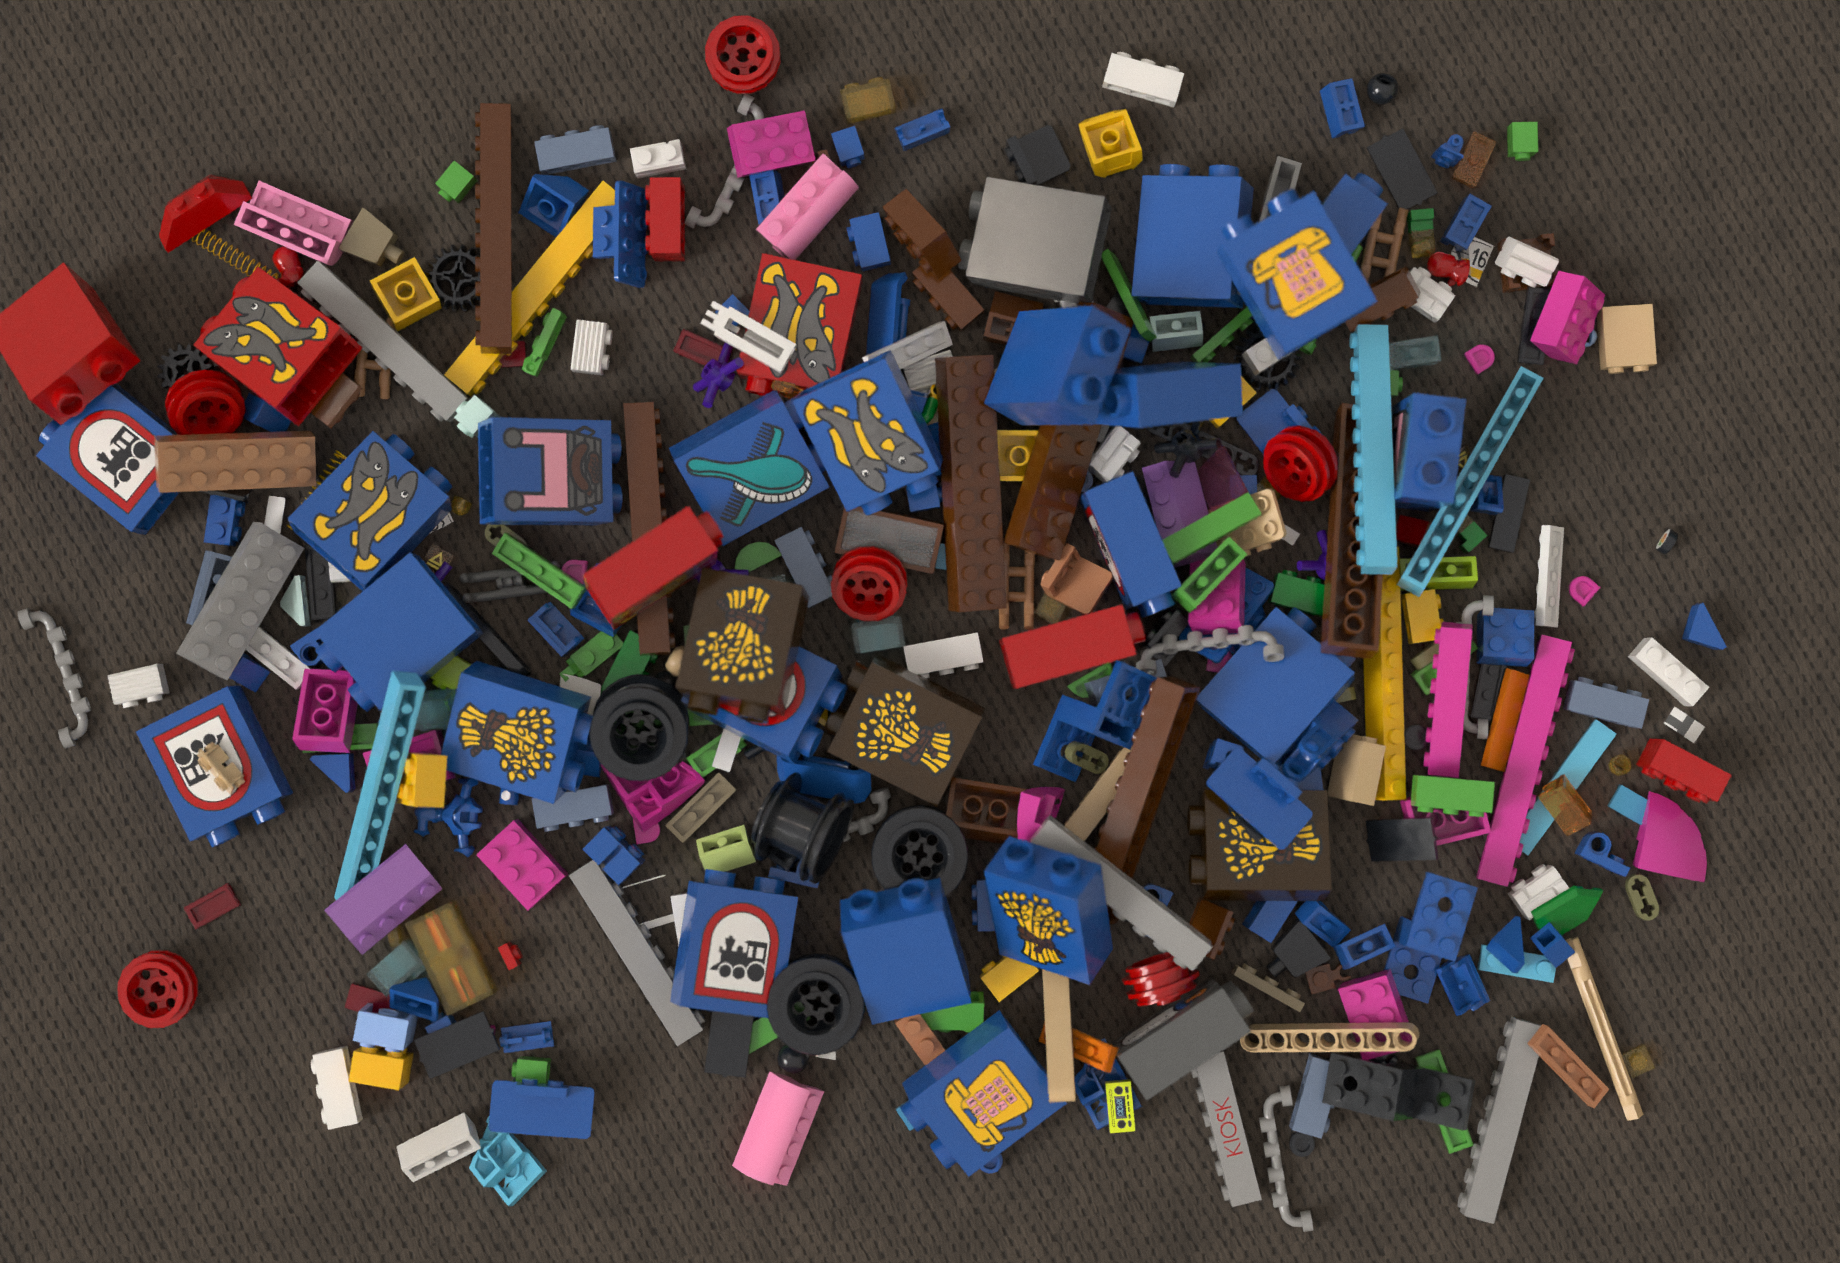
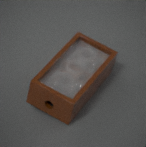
[835,506,944,574]

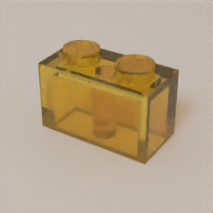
[840,77,896,124]

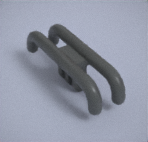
[459,561,560,603]

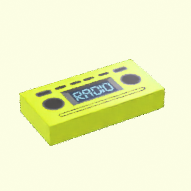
[1105,1079,1135,1133]

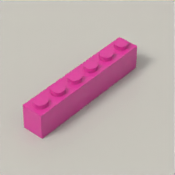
[1424,622,1473,778]

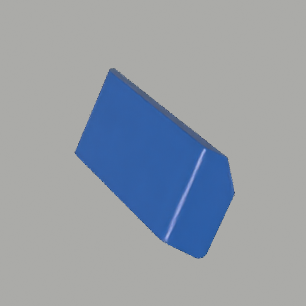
[866,272,910,355]
[777,756,871,803]

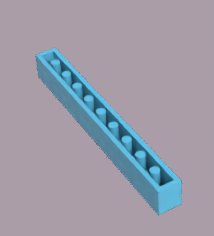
[1349,324,1397,575]
[1397,366,1543,597]
[334,671,425,900]

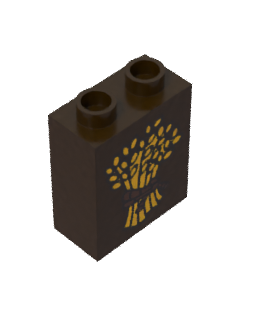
[676,568,810,724]
[823,654,985,806]
[1187,789,1332,901]

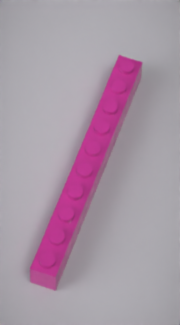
[1476,635,1575,887]

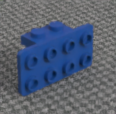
[593,181,648,288]
[1236,389,1322,477]
[1179,567,1274,663]
[1206,747,1313,850]
[488,1078,595,1139]

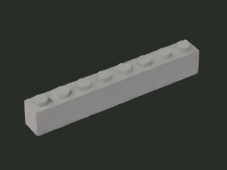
[297,261,470,422]
[1030,815,1212,971]
[569,860,706,1046]
[1458,1017,1541,1224]

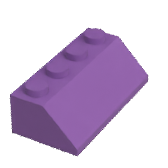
[1142,461,1218,568]
[325,844,442,955]

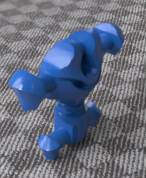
[414,777,483,857]

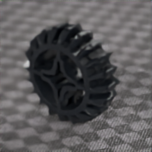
[425,244,480,313]
[1233,325,1302,392]

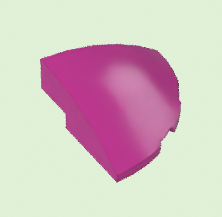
[601,761,705,832]
[1017,787,1065,842]
[1632,791,1707,882]

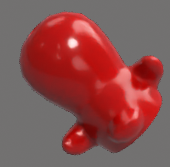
[272,246,305,288]
[1427,252,1470,287]

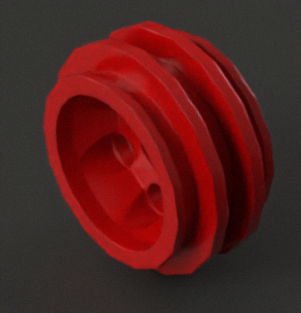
[705,16,781,94]
[165,370,246,435]
[1264,425,1337,502]
[831,546,908,621]
[118,950,198,1028]
[1122,951,1200,1006]

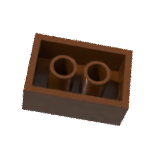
[882,189,962,279]
[945,777,1027,844]

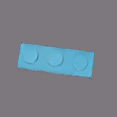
[1477,944,1556,983]

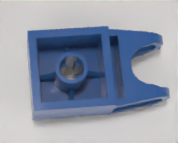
[1281,701,1359,783]

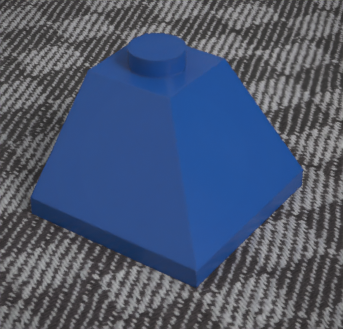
[518,174,589,237]

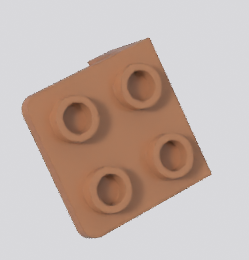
[1040,543,1113,615]

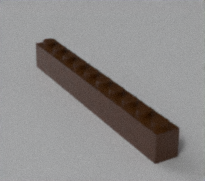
[475,103,512,354]
[623,402,675,656]

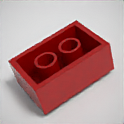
[645,177,685,262]
[1636,738,1731,804]

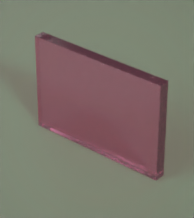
[1198,445,1248,512]

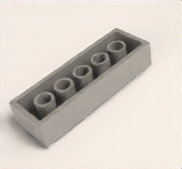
[176,522,304,680]

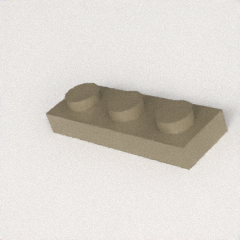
[665,772,737,843]
[1231,963,1305,1012]

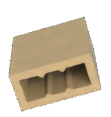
[1597,304,1657,374]
[1327,735,1386,806]

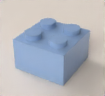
[353,1003,418,1052]

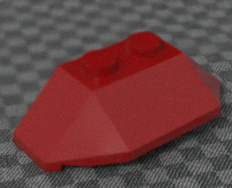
[159,175,252,253]

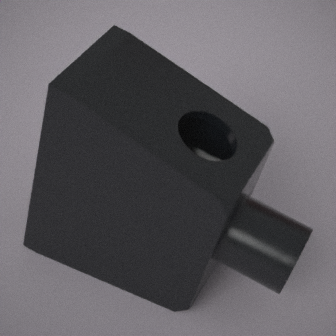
[1266,918,1330,978]

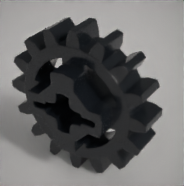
[157,344,214,389]

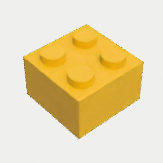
[370,257,442,332]
[997,430,1038,481]
[396,752,447,807]
[348,1045,414,1090]

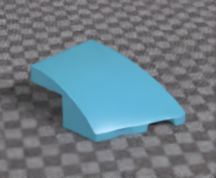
[469,1117,547,1206]

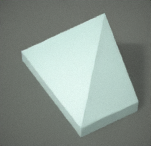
[280,575,311,627]

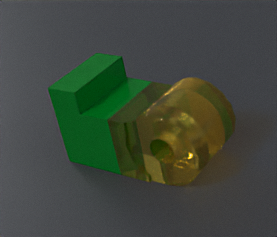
[1407,208,1435,258]
[1456,514,1487,554]

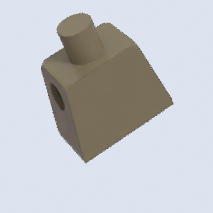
[338,208,405,267]

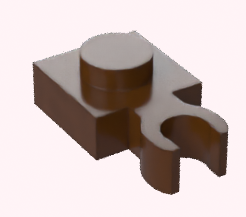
[1305,963,1351,995]

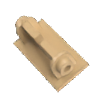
[197,742,246,795]

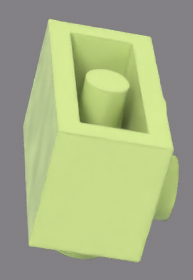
[696,825,756,872]

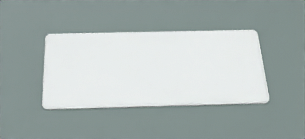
[712,729,741,772]

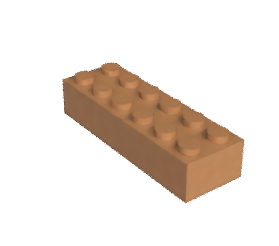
[154,431,316,493]

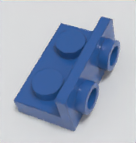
[204,495,245,547]

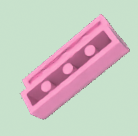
[756,153,859,260]
[234,181,353,266]
[732,1072,824,1186]

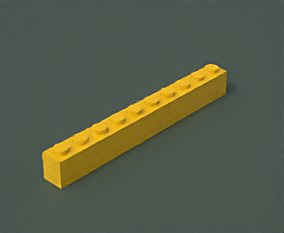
[444,181,615,396]
[1363,547,1406,801]

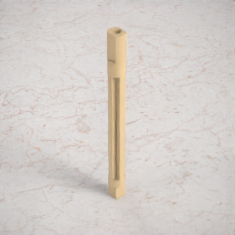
[1566,937,1643,1121]

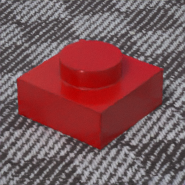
[498,941,522,970]

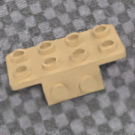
[1208,489,1287,557]

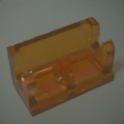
[1539,774,1592,836]

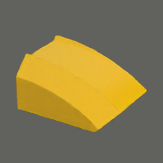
[1078,109,1143,178]

